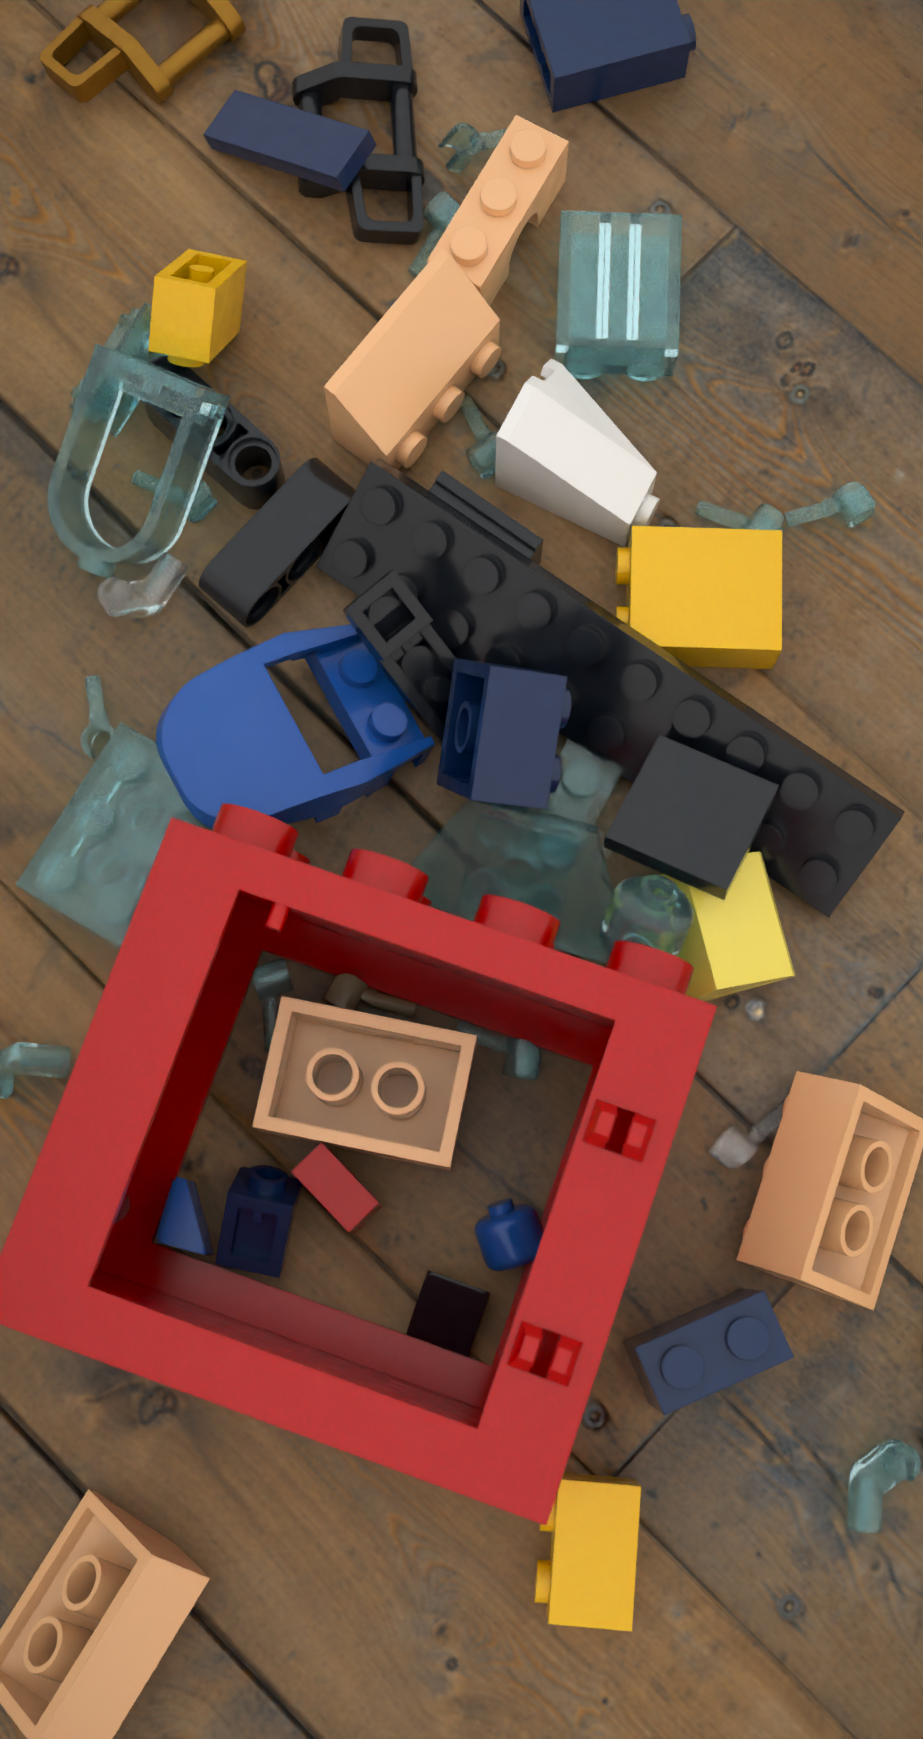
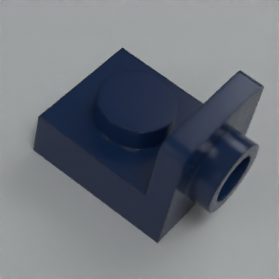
[215,1165,302,1278]

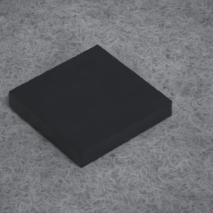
[604,735,779,900]

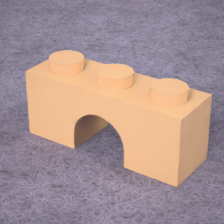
[427,115,569,306]

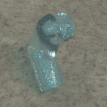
[0,1042,71,1098]

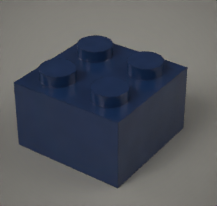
[437,658,571,809]

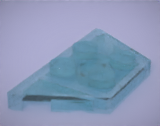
[410,799,624,963]

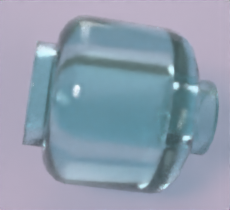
[599,875,694,957]

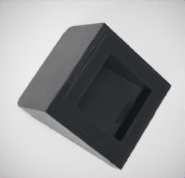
[406,1270,490,1356]

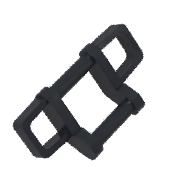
[292,17,425,245]

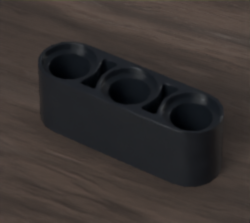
[137,356,286,510]
[199,458,356,628]

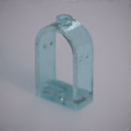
[47,344,230,578]

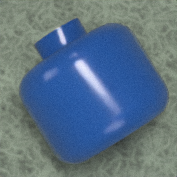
[474,1198,544,1271]

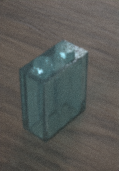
[554,210,682,381]

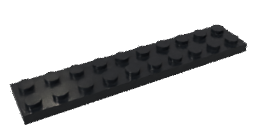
[316,458,905,918]

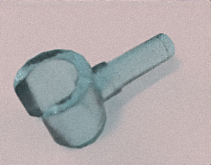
[438,122,508,172]
[408,192,460,277]
[460,395,497,480]
[132,470,218,523]
[784,482,876,527]
[696,500,784,533]
[81,675,123,760]
[253,959,294,1052]
[456,1020,541,1081]

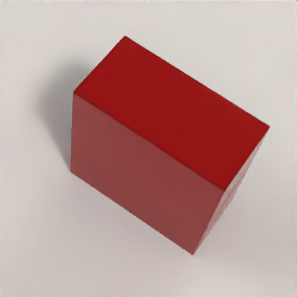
[291,1142,383,1234]

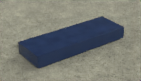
[203,90,376,192]

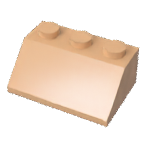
[324,248,502,470]
[736,1071,923,1311]
[0,1489,210,1739]

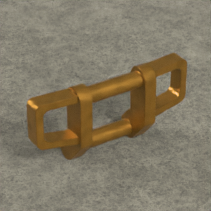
[39,0,246,105]

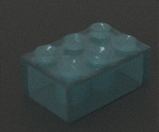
[15,722,212,950]

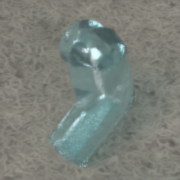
[847,1439,921,1533]

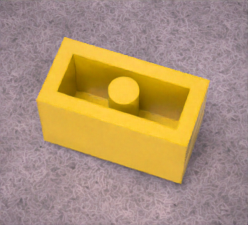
[148,249,247,367]
[534,1473,641,1631]

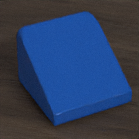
[156,1177,213,1255]

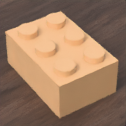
[252,996,477,1171]

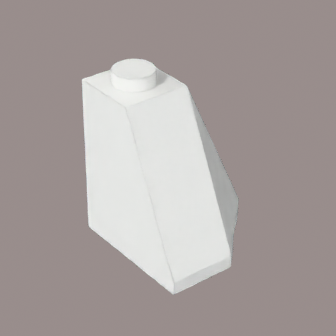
[495,359,660,547]

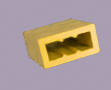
[615,526,782,669]

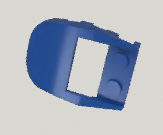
[156,624,435,829]

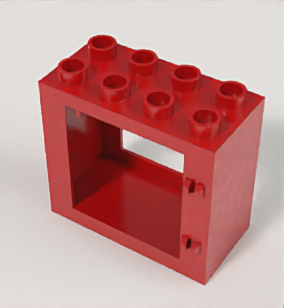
[0,804,717,1526]

